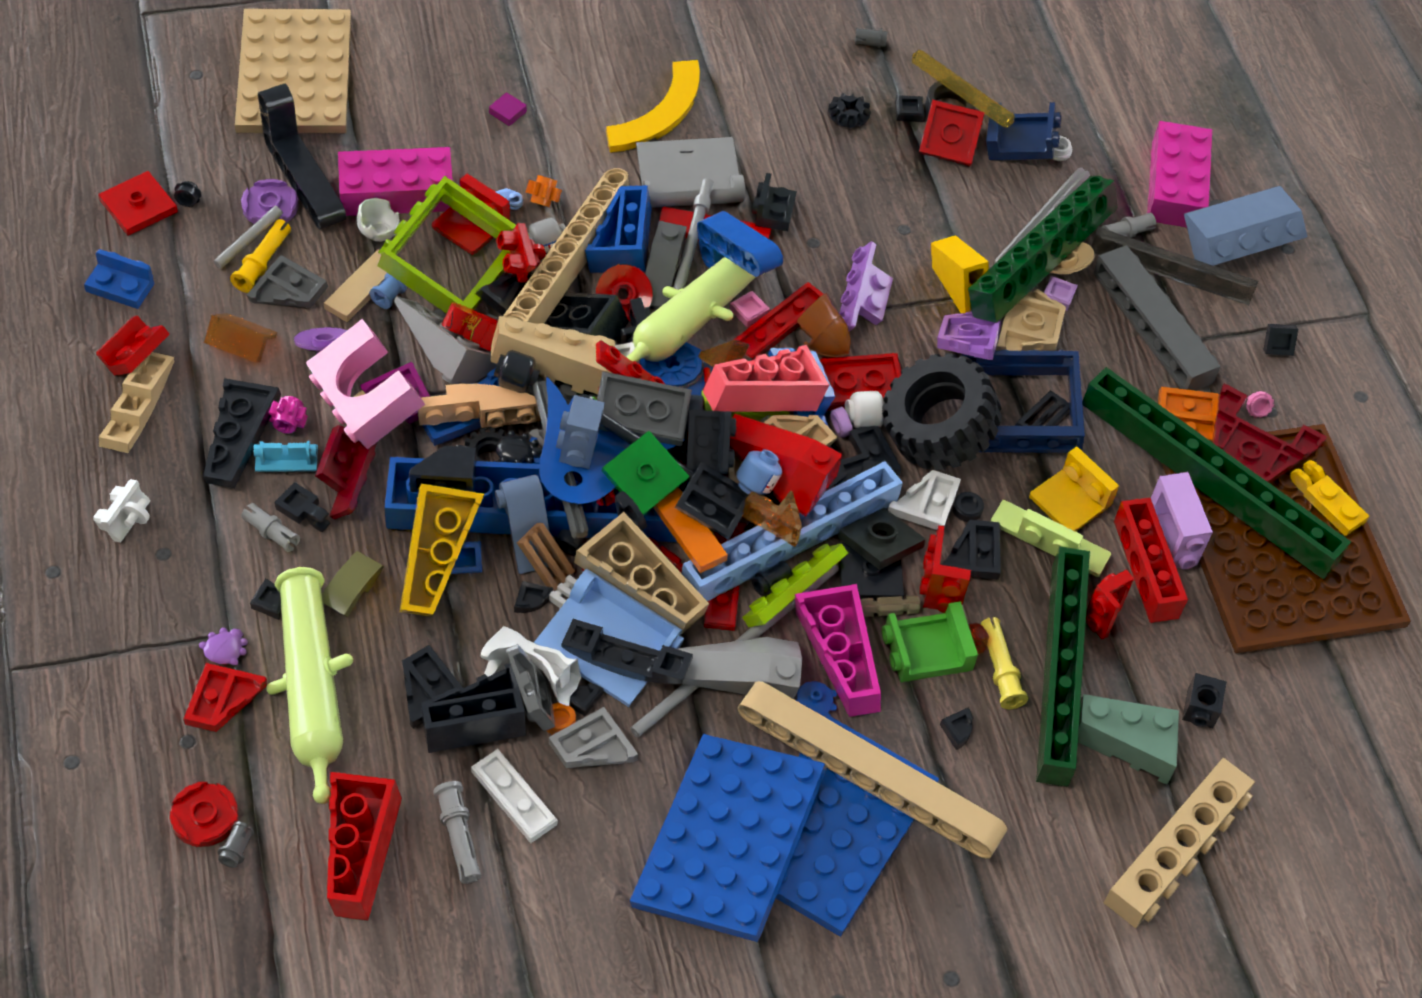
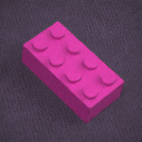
[1147,121,1212,228]
[338,147,453,216]

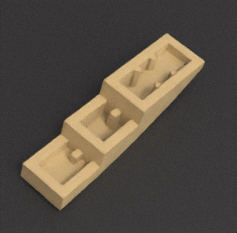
[99,352,174,453]

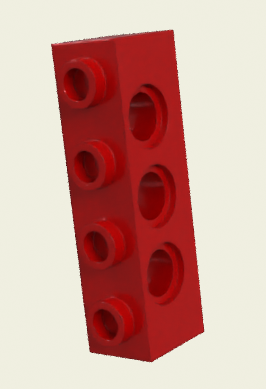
[1114,497,1188,623]

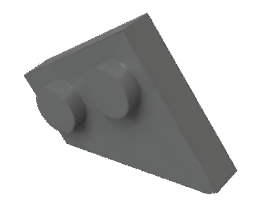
[247,255,328,308]
[506,644,555,732]

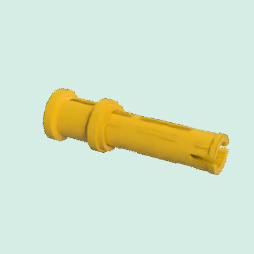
[230,219,291,293]

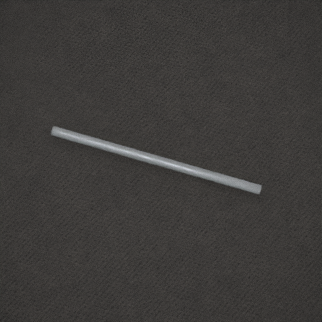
[630,564,839,738]

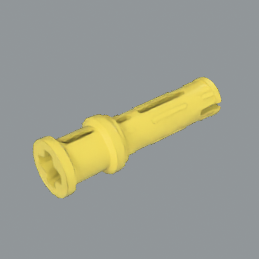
[980,617,1028,709]

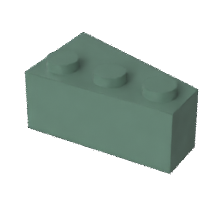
[1078,694,1179,785]

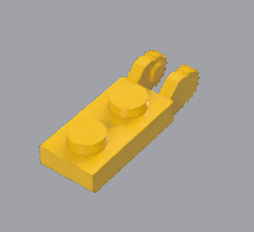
[1290,460,1370,536]

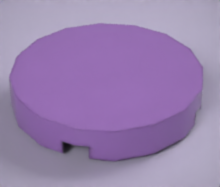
[241,179,299,228]

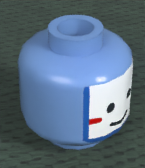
[736,449,782,497]

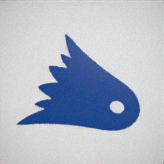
[539,377,685,504]

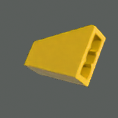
[931,235,989,314]

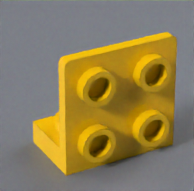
[1029,447,1119,532]

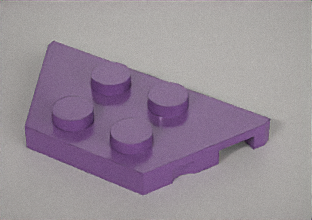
[937,311,1004,360]

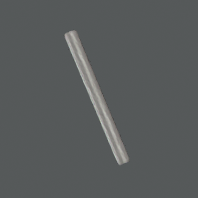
[994,168,1090,264]

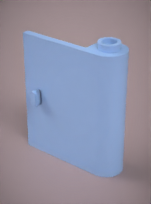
[534,568,684,707]

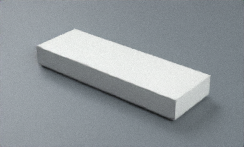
[471,749,558,843]

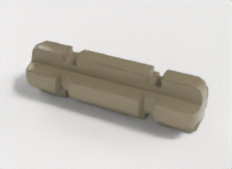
[860,595,920,617]

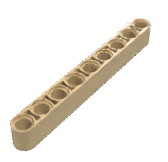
[503,168,629,324]
[737,681,1007,859]

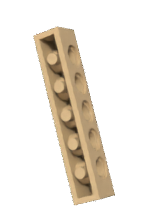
[1104,758,1255,928]

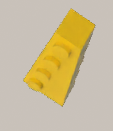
[400,484,484,617]

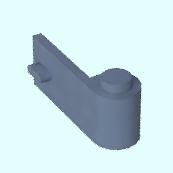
[495,475,549,574]

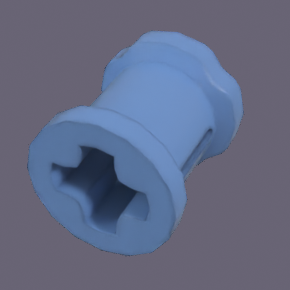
[369,273,407,309]

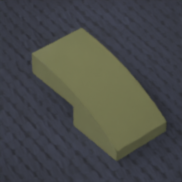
[322,551,384,618]

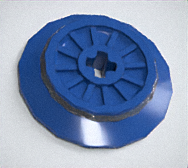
[639,342,713,396]

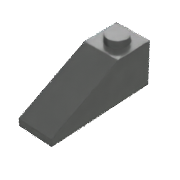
[645,221,687,310]

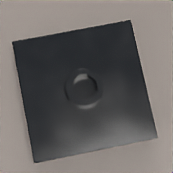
[839,542,904,601]

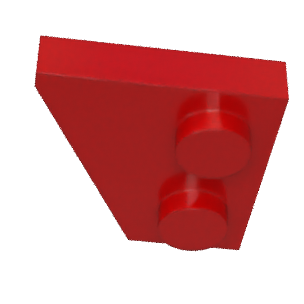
[183,663,267,732]

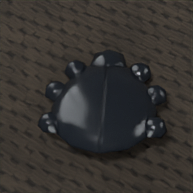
[496,430,542,464]

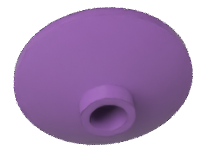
[294,327,347,354]

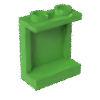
[882,601,978,682]

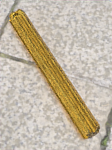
[912,50,1015,128]

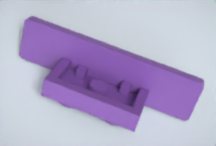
[839,241,893,331]

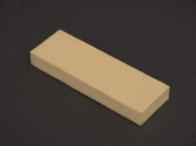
[324,250,387,322]

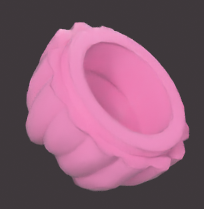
[1246,391,1274,418]

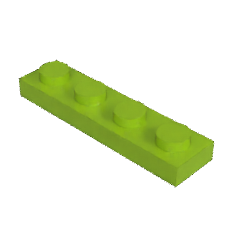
[742,543,848,627]

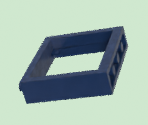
[961,350,1085,453]

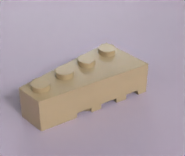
[491,316,615,394]
[574,512,709,634]

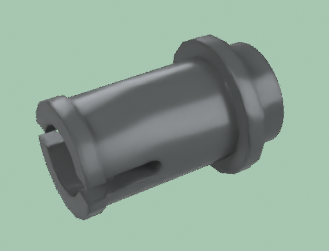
[855,28,887,49]
[218,822,254,868]

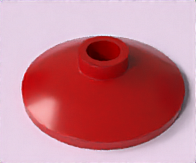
[596,264,653,322]

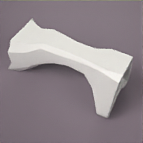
[481,626,581,706]

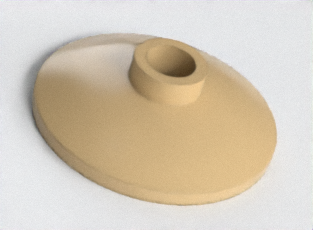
[1050,242,1094,274]

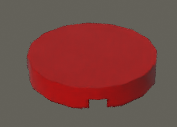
[169,782,239,847]

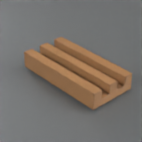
[517,523,575,591]

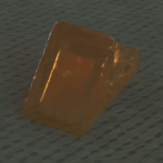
[698,340,749,367]
[742,491,802,547]

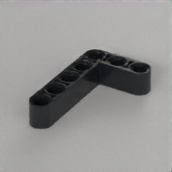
[258,83,346,230]

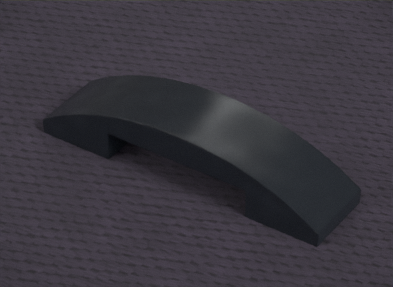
[561,619,693,684]

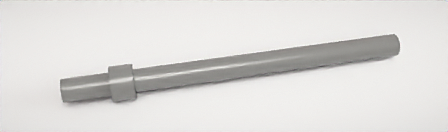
[673,178,714,290]

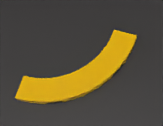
[606,60,700,153]

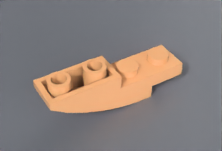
[418,384,541,428]

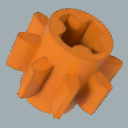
[526,175,562,208]

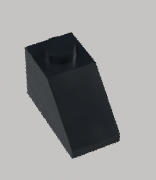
[409,445,476,492]

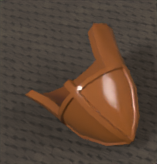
[797,293,851,358]

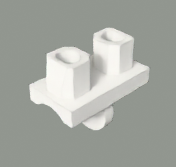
[93,479,150,543]

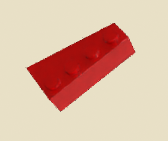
[327,772,402,921]

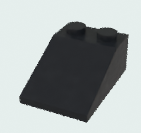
[544,292,629,341]

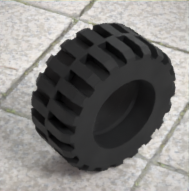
[882,353,1002,470]

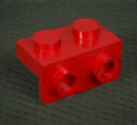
[1086,569,1134,639]

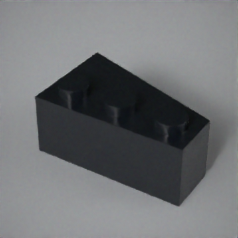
[421,663,526,753]

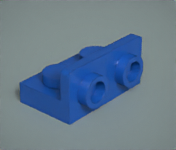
[84,249,154,309]

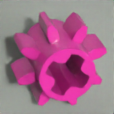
[269,396,308,434]

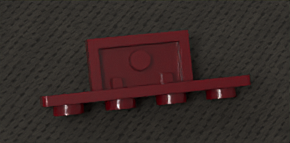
[315,424,377,520]

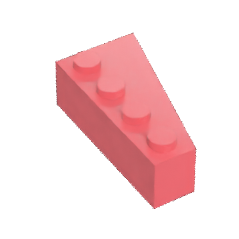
[703,345,829,412]

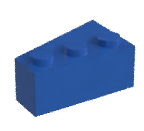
[585,185,652,273]

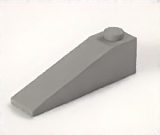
[678,637,802,699]

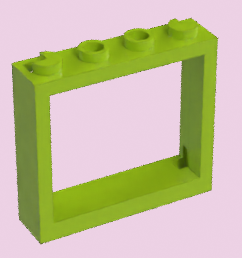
[377,176,529,313]

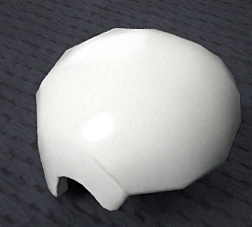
[357,198,400,242]

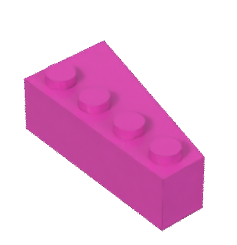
[795,584,881,717]

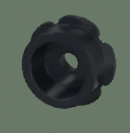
[174,181,202,207]

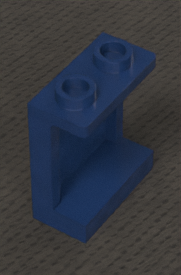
[986,102,1061,160]

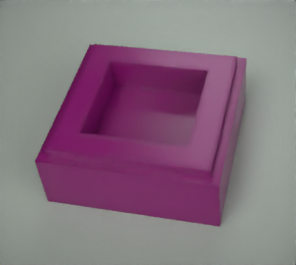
[489,92,527,126]

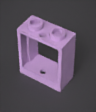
[1151,472,1213,569]

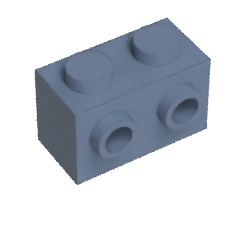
[556,395,605,469]

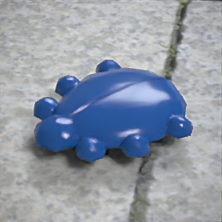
[796,681,837,717]

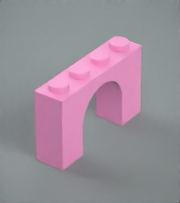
[306,319,425,449]

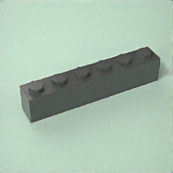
[1093,245,1221,391]

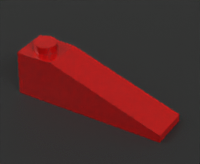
[729,414,842,517]

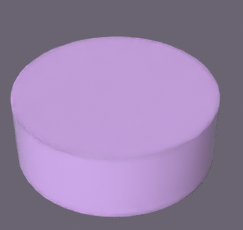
[830,407,853,438]

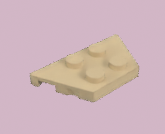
[996,289,1066,351]

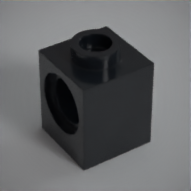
[1182,673,1227,728]

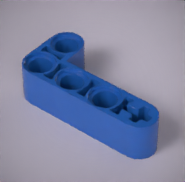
[697,211,783,277]

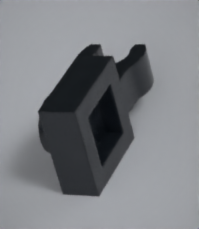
[274,482,331,532]

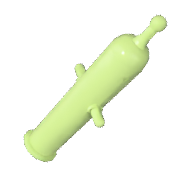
[627,257,765,362]
[266,567,353,804]

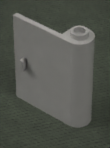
[636,137,745,208]

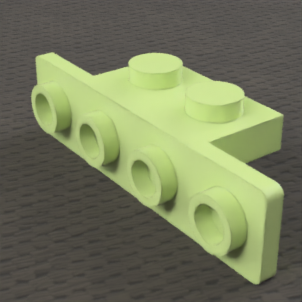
[991,500,1111,577]

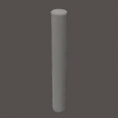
[213,205,283,269]

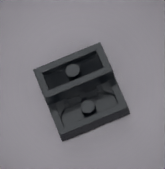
[675,462,753,540]

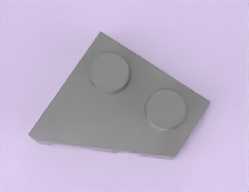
[549,707,638,768]

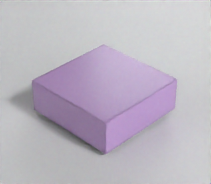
[1044,276,1078,311]

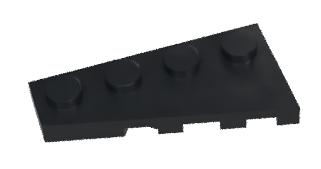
[204,378,281,489]

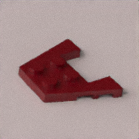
[1212,383,1327,484]

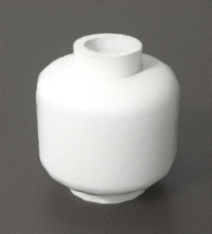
[845,391,885,429]

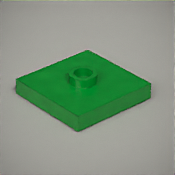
[601,431,690,516]

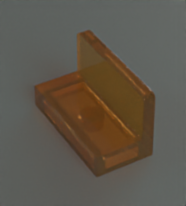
[204,313,278,363]

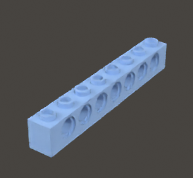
[681,461,903,601]

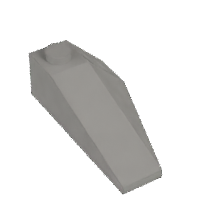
[394,296,497,384]

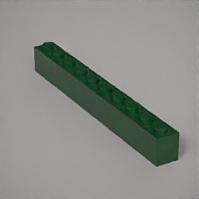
[1082,367,1351,580]

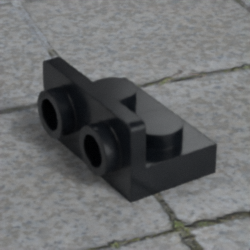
[752,173,797,232]

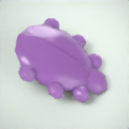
[199,628,248,665]

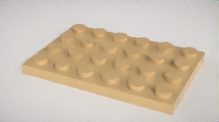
[235,9,351,133]

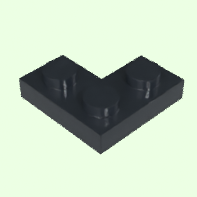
[839,426,902,481]

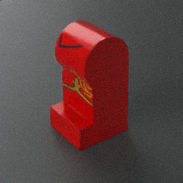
[442,303,498,351]

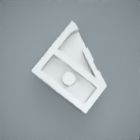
[888,470,961,530]

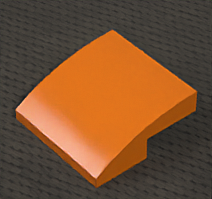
[1158,386,1219,440]

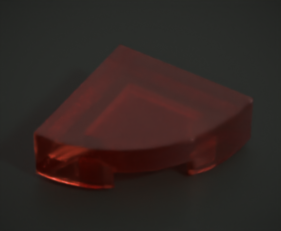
[968,622,989,654]

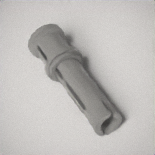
[433,781,482,884]

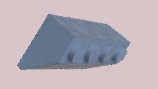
[1184,186,1308,267]

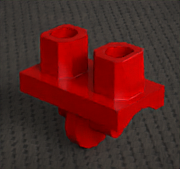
[496,223,546,282]

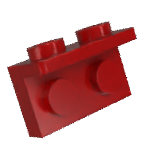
[96,315,170,376]

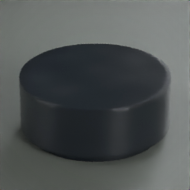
[953,492,984,522]
[555,529,587,556]

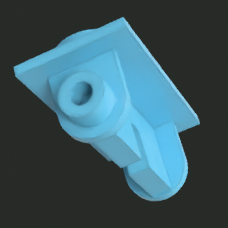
[254,441,318,472]

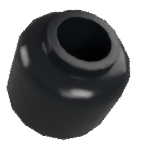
[494,350,540,393]

